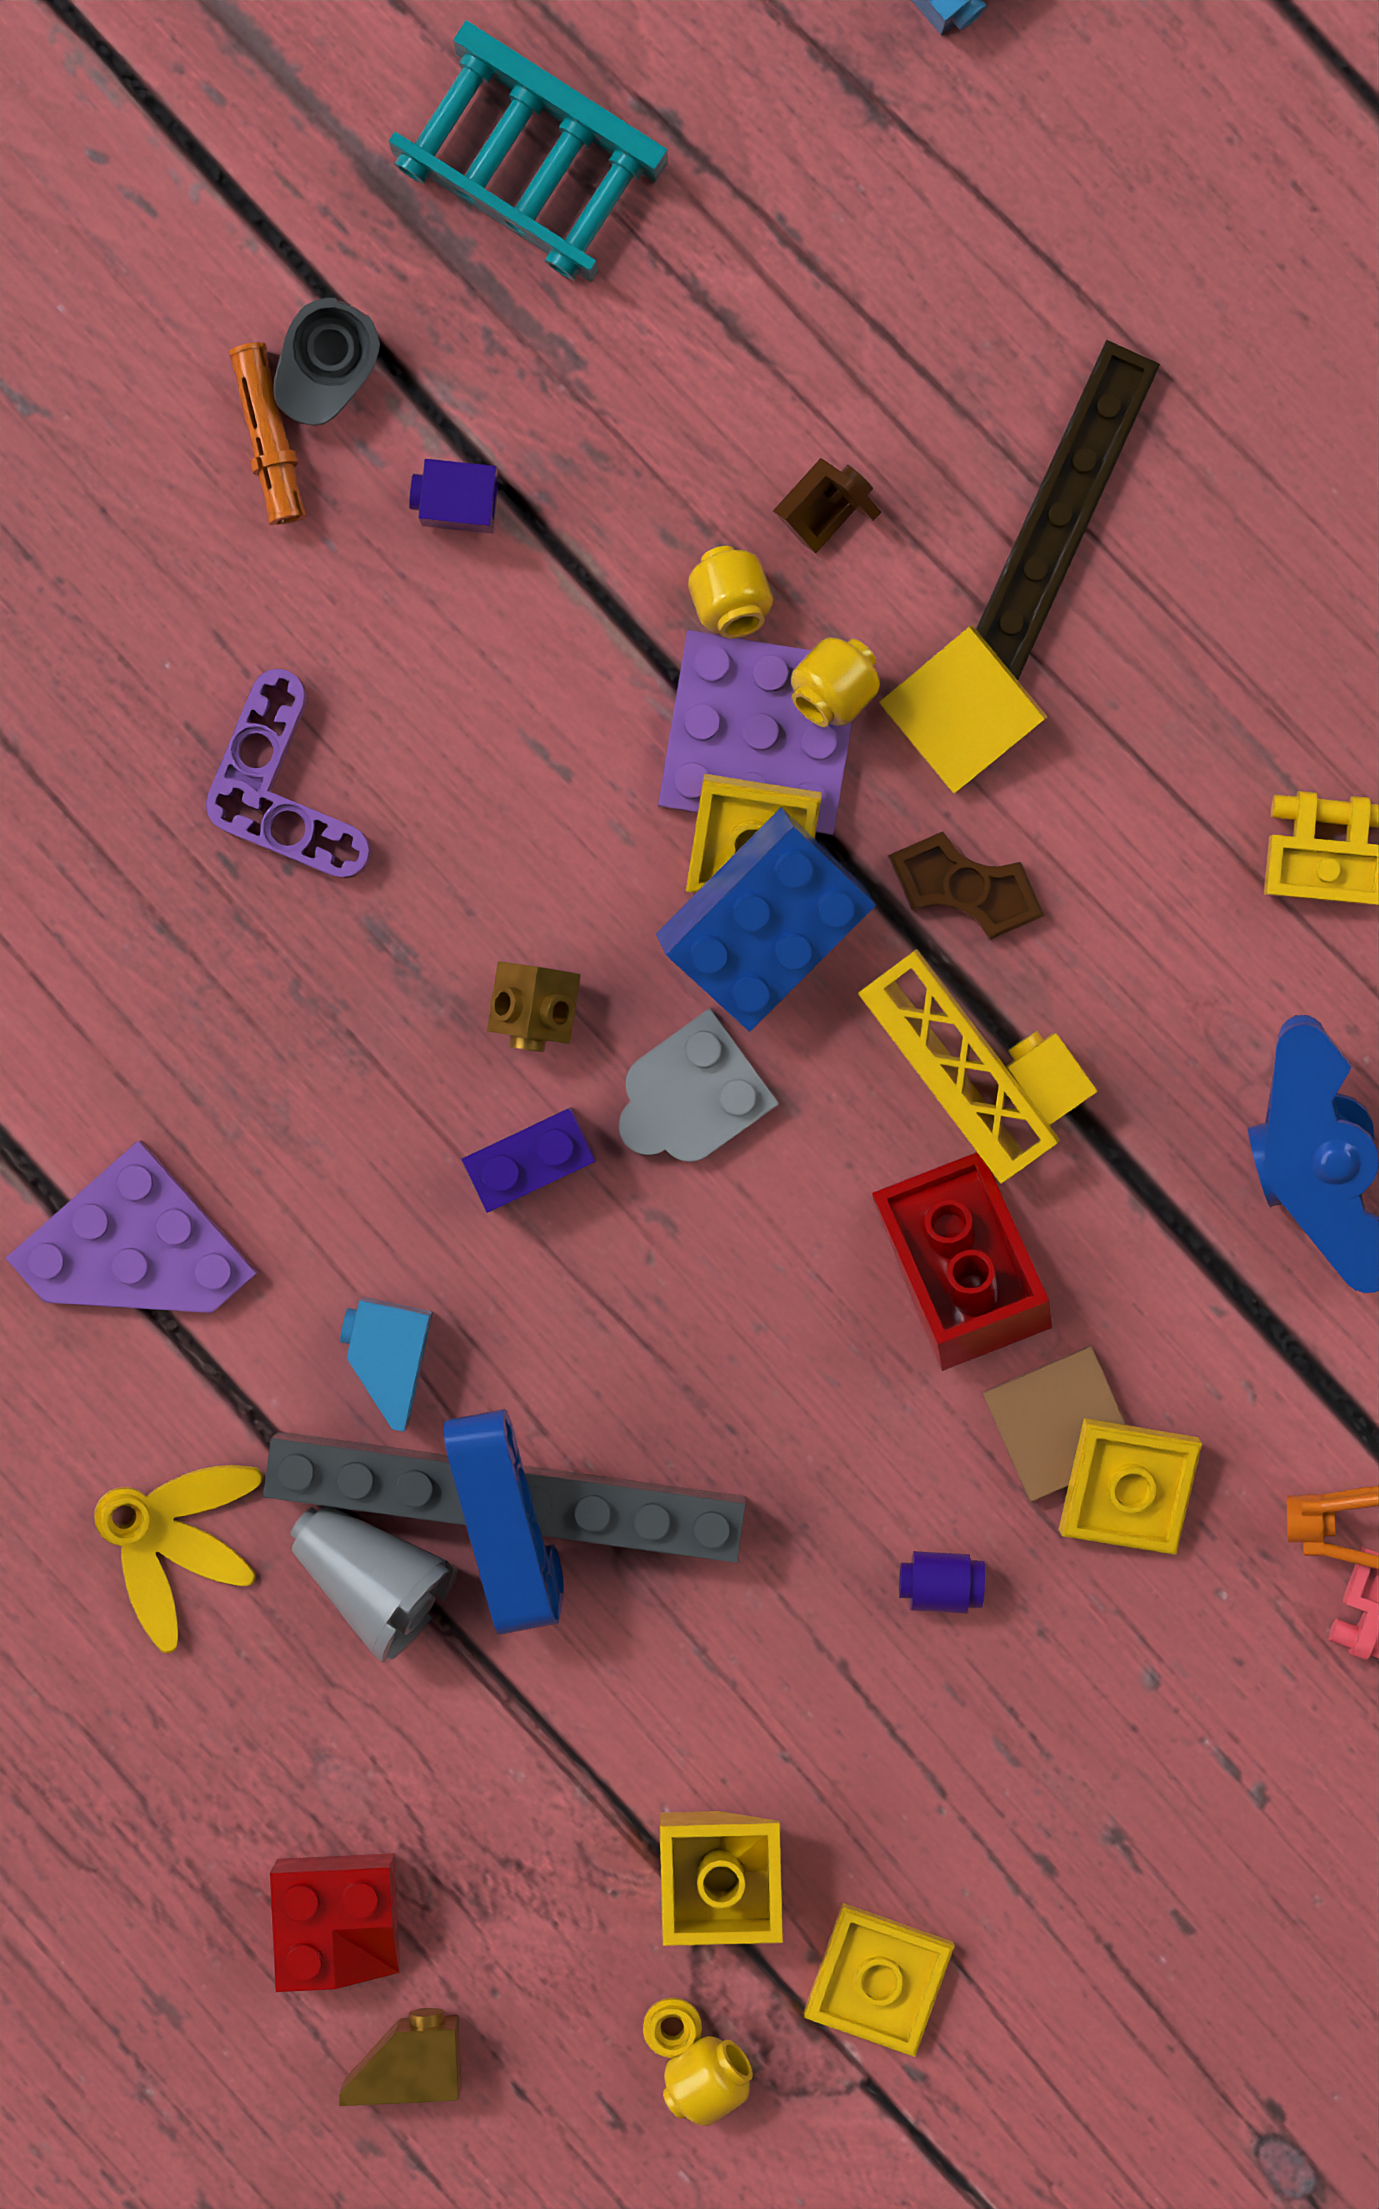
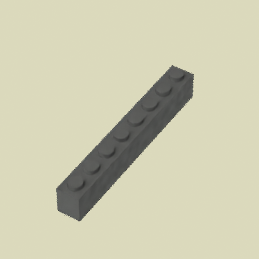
[263,1431,745,1563]

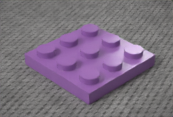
[658,630,852,836]

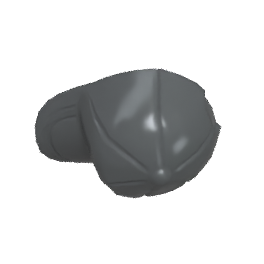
[273,298,380,426]

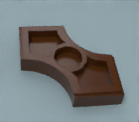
[888,831,1044,940]

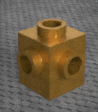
[487,961,581,1052]

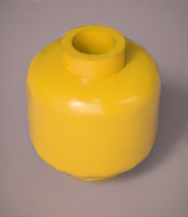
[688,546,773,639]
[791,637,880,727]
[663,2036,753,2127]

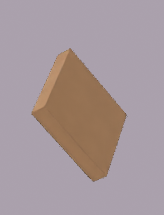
[982,1345,1126,1502]

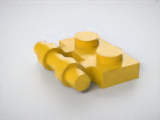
[1264,791,1379,906]

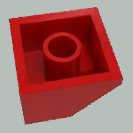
[270,1853,400,1992]

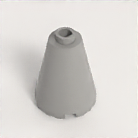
[290,1506,458,1663]

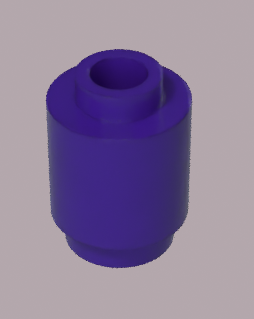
[899,1551,985,1614]

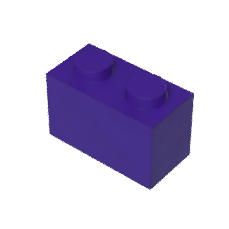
[461,1107,597,1213]

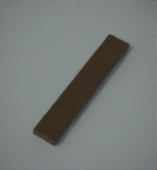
[976,340,1160,680]

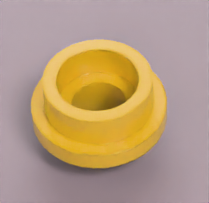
[643,1997,702,2058]

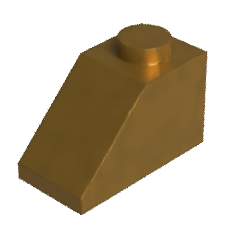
[339,2008,462,2106]

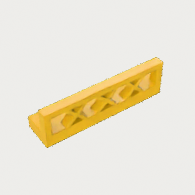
[858,949,1060,1184]

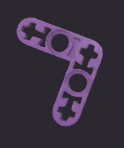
[206,669,371,879]

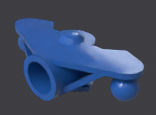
[1248,1015,1379,1293]

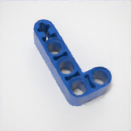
[444,1409,564,1635]

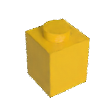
[1005,1030,1098,1125]

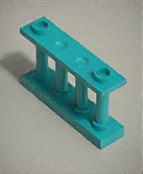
[388,20,668,282]

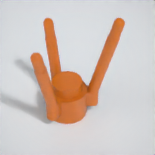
[1287,1485,1379,1569]

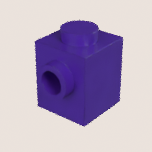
[409,459,499,534]

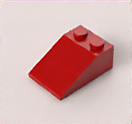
[872,1152,1052,1371]

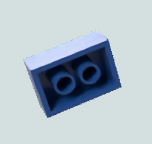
[656,807,876,1032]

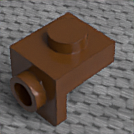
[773,458,881,553]

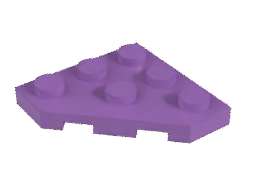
[6,1140,258,1313]

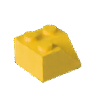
[660,1811,783,1946]

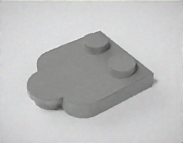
[619,1008,779,1162]

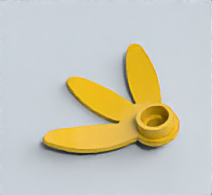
[94,1465,264,1654]

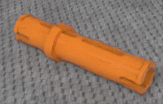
[228,342,306,525]

